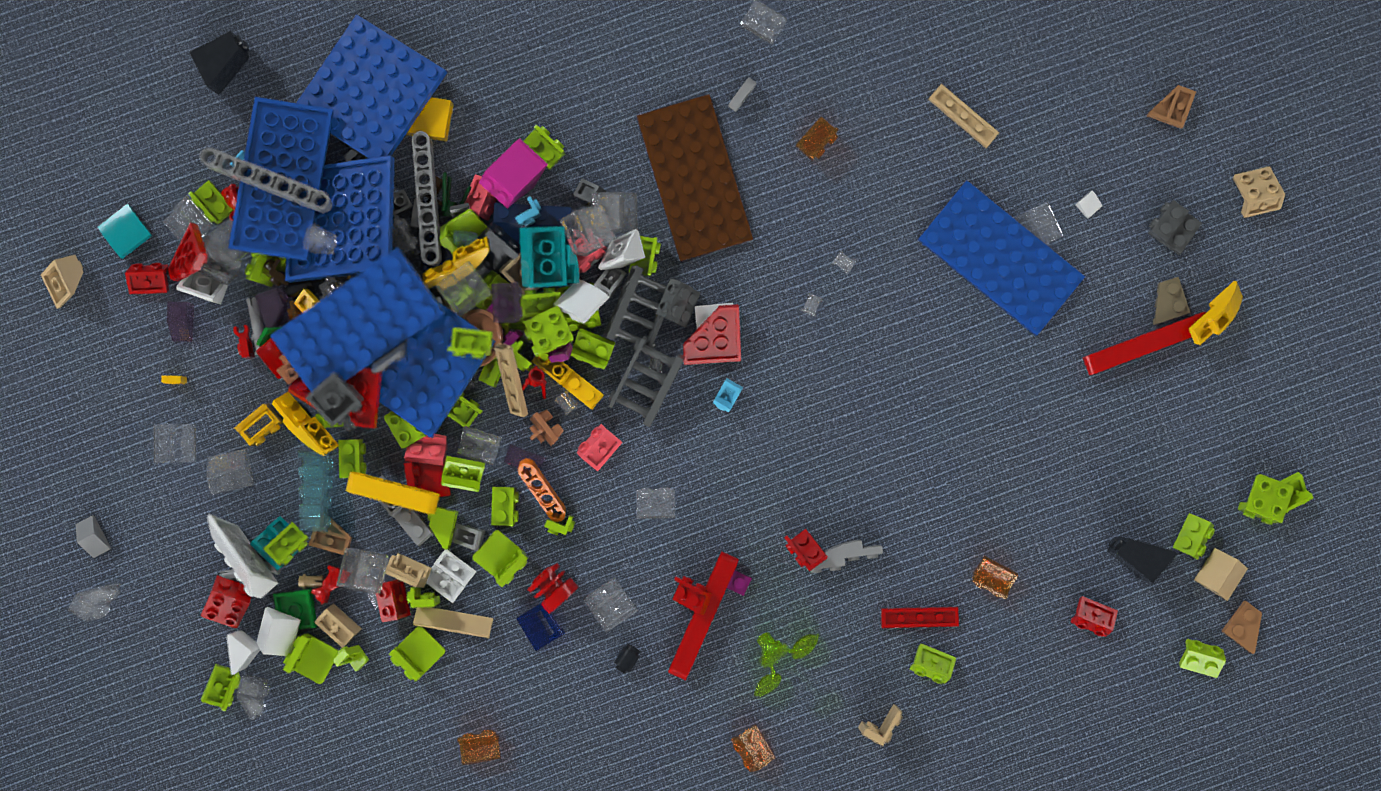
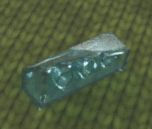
[298,451,333,532]

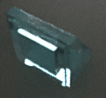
[453,230,478,247]

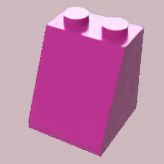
[479,138,548,208]

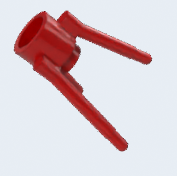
[522,366,547,399]

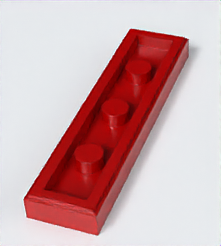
[881,607,959,628]

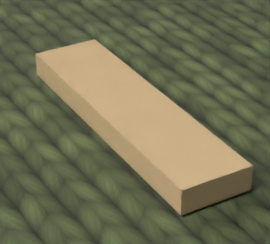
[928,84,999,148]
[494,343,528,417]
[413,607,493,638]

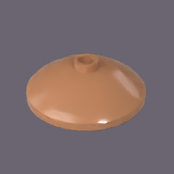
[461,309,503,366]

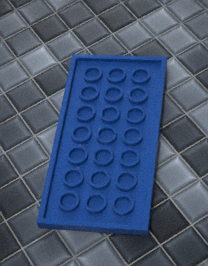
[228,97,334,261]
[918,180,1085,336]
[270,247,445,392]

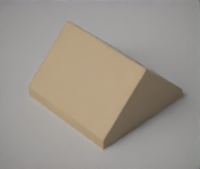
[1194,548,1248,601]

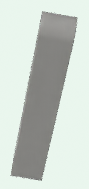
[412,131,442,267]
[200,148,332,213]

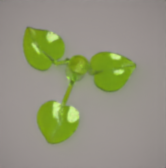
[754,632,819,697]

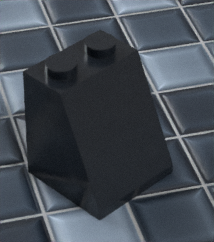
[189,31,250,95]
[1107,536,1178,584]

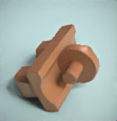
[529,409,564,446]

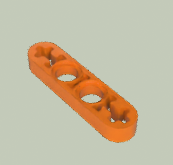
[518,458,566,522]

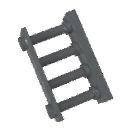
[603,266,667,355]
[608,336,685,427]

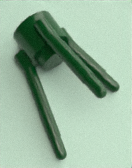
[441,172,471,217]

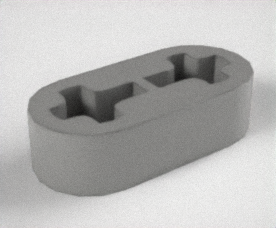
[728,77,757,112]

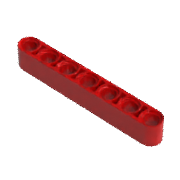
[1082,311,1206,375]
[668,551,739,680]

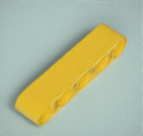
[346,471,440,514]

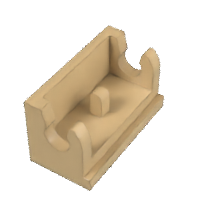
[383,553,432,588]
[314,603,362,648]

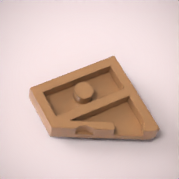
[1147,85,1196,129]
[309,510,352,556]
[1222,601,1262,654]

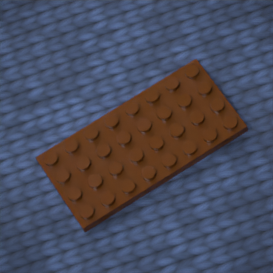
[637,94,753,262]

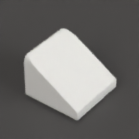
[1075,190,1102,219]

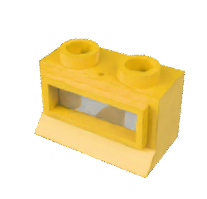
[234,403,283,446]

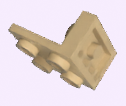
[1233,167,1285,218]
[858,704,903,746]

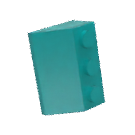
[520,227,567,288]

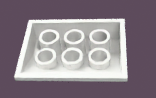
[207,514,278,598]

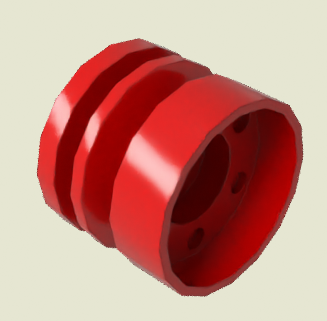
[527,563,579,614]

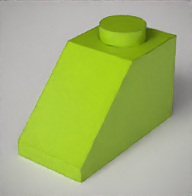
[427,506,459,550]

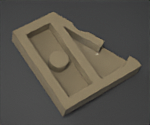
[1153,277,1191,325]

